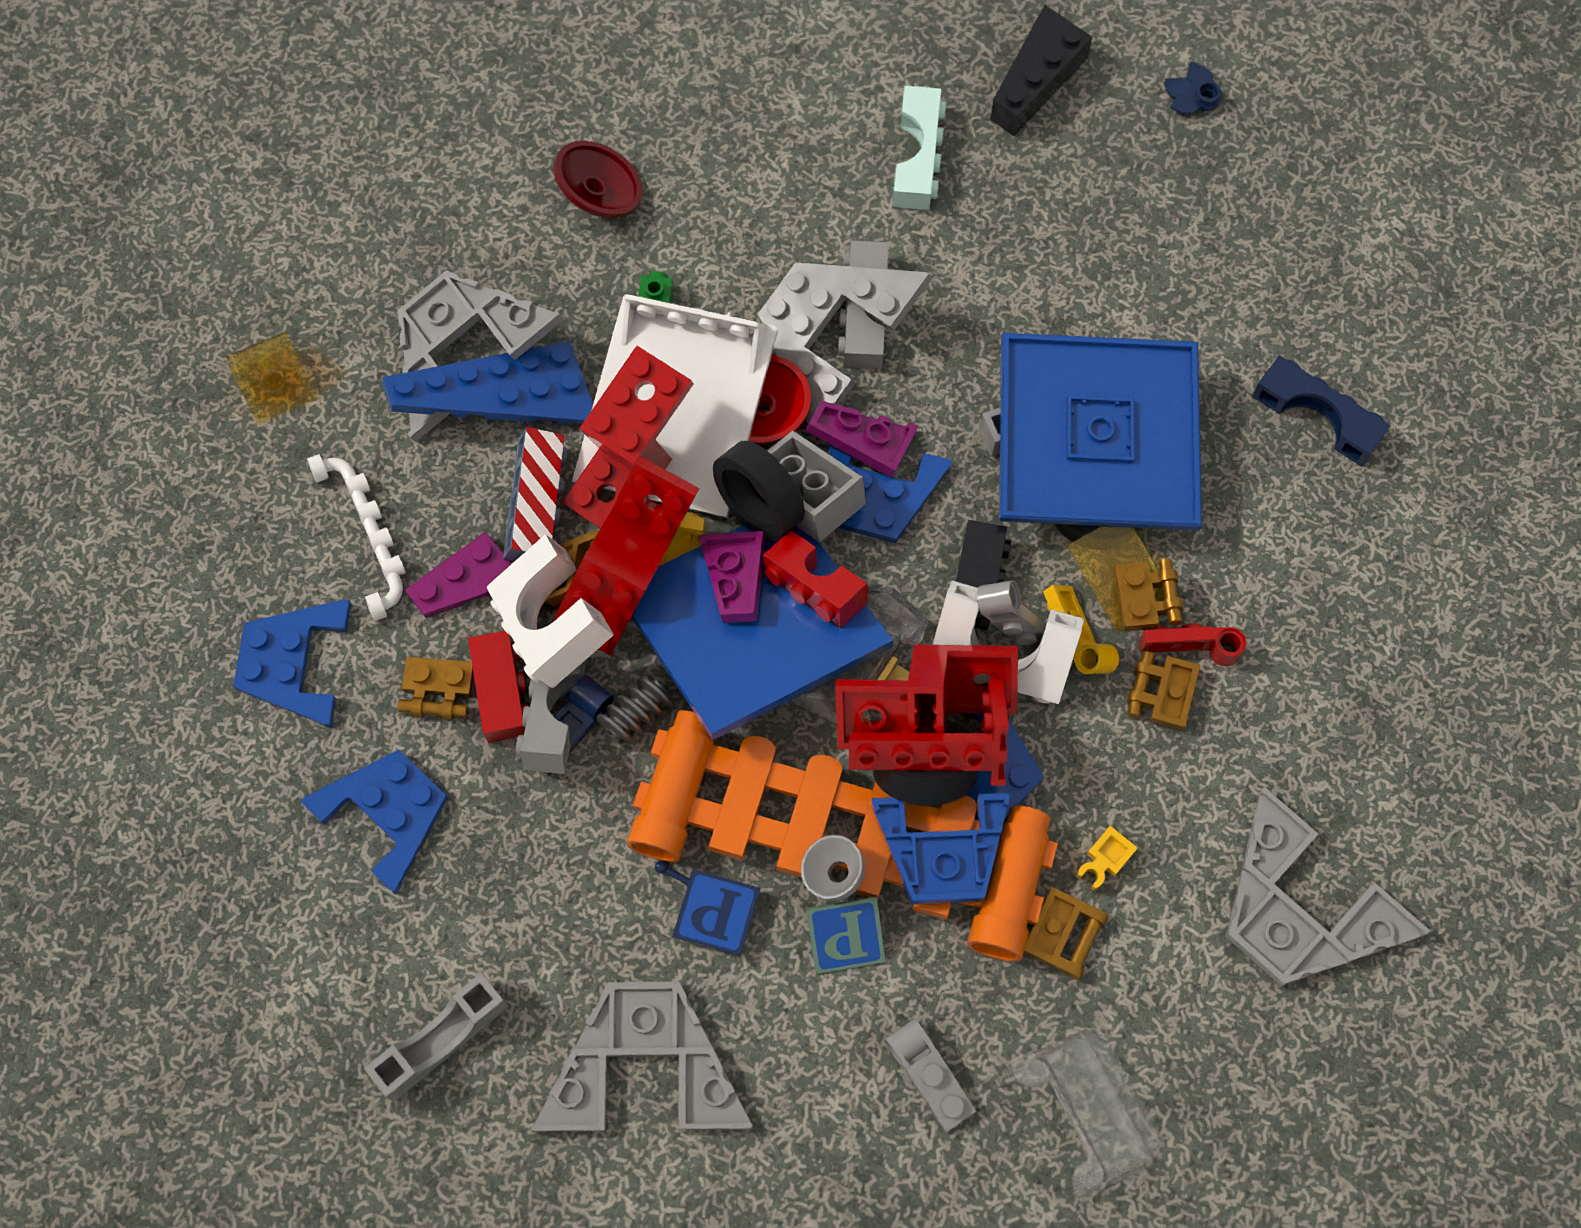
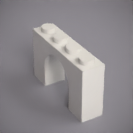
[487,534,614,689]
[933,581,1084,704]

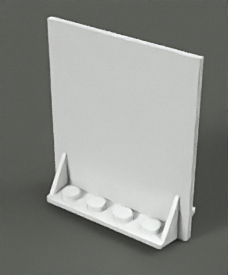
[572,294,778,518]

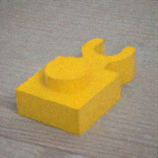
[1076,826,1137,891]

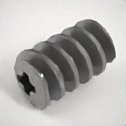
[596,673,673,745]

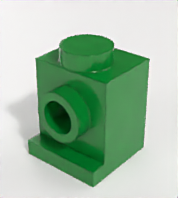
[638,271,674,304]

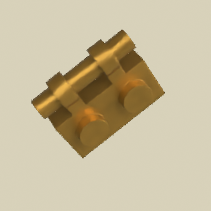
[1114,558,1184,632]
[1126,651,1200,731]
[398,657,474,720]

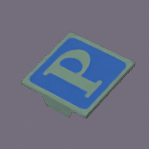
[806,896,886,974]

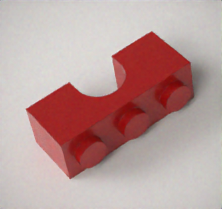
[763,530,868,629]

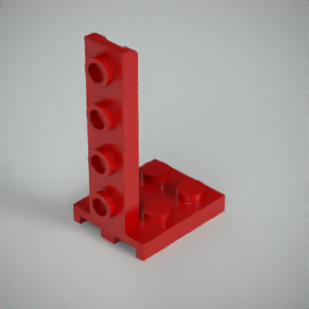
[849,679,1009,786]

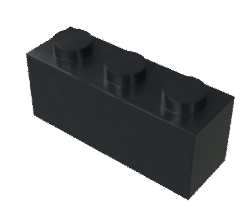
[956,520,1012,630]

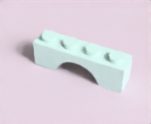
[892,86,946,210]

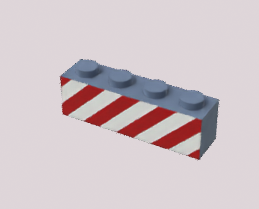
[503,427,567,562]

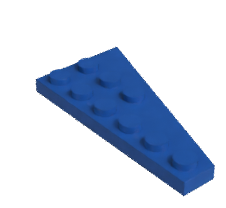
[382,341,593,426]

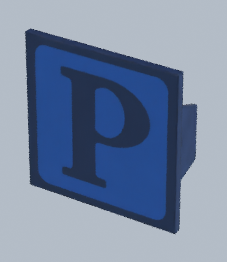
[672,869,761,957]

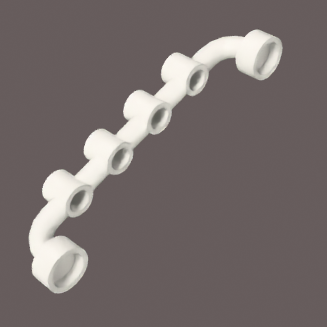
[307,454,406,622]

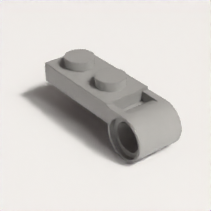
[977,580,1046,645]
[884,1019,976,1132]

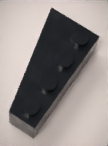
[990,4,1093,136]

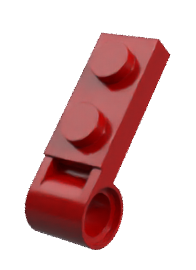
[1139,623,1246,666]

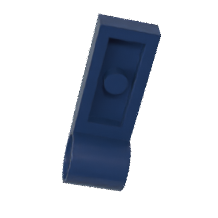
[544,675,614,776]

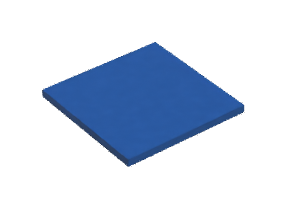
[999,333,1202,530]
[631,525,893,740]

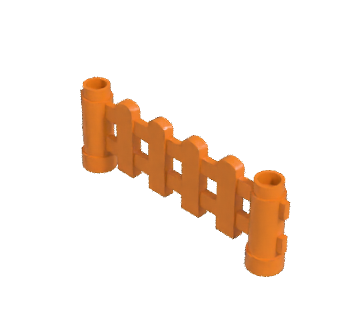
[626,710,1058,962]

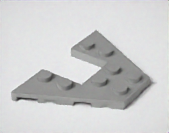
[758,262,932,424]
[398,270,564,442]
[1226,787,1430,986]
[531,981,752,1132]

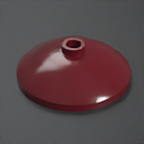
[553,141,642,218]

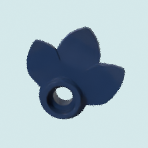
[1164,62,1223,114]

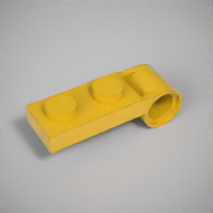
[1043,585,1119,674]

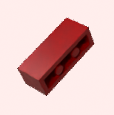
[468,631,530,743]

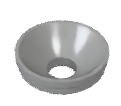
[801,835,865,901]

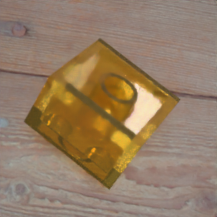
[226,331,317,423]

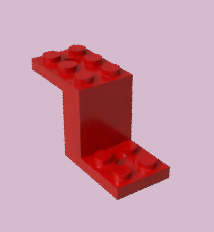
[562,345,694,529]
[551,456,700,656]
[835,644,1018,749]

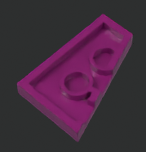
[805,401,919,477]
[698,531,766,623]
[405,532,511,618]

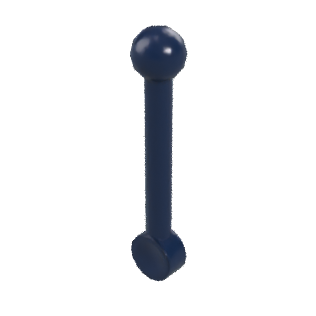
[655,860,690,886]

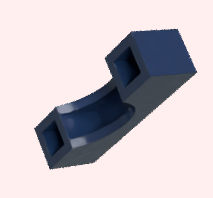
[1252,355,1391,467]

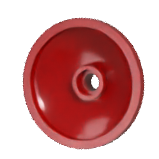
[749,355,811,445]

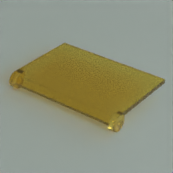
[1067,526,1165,633]

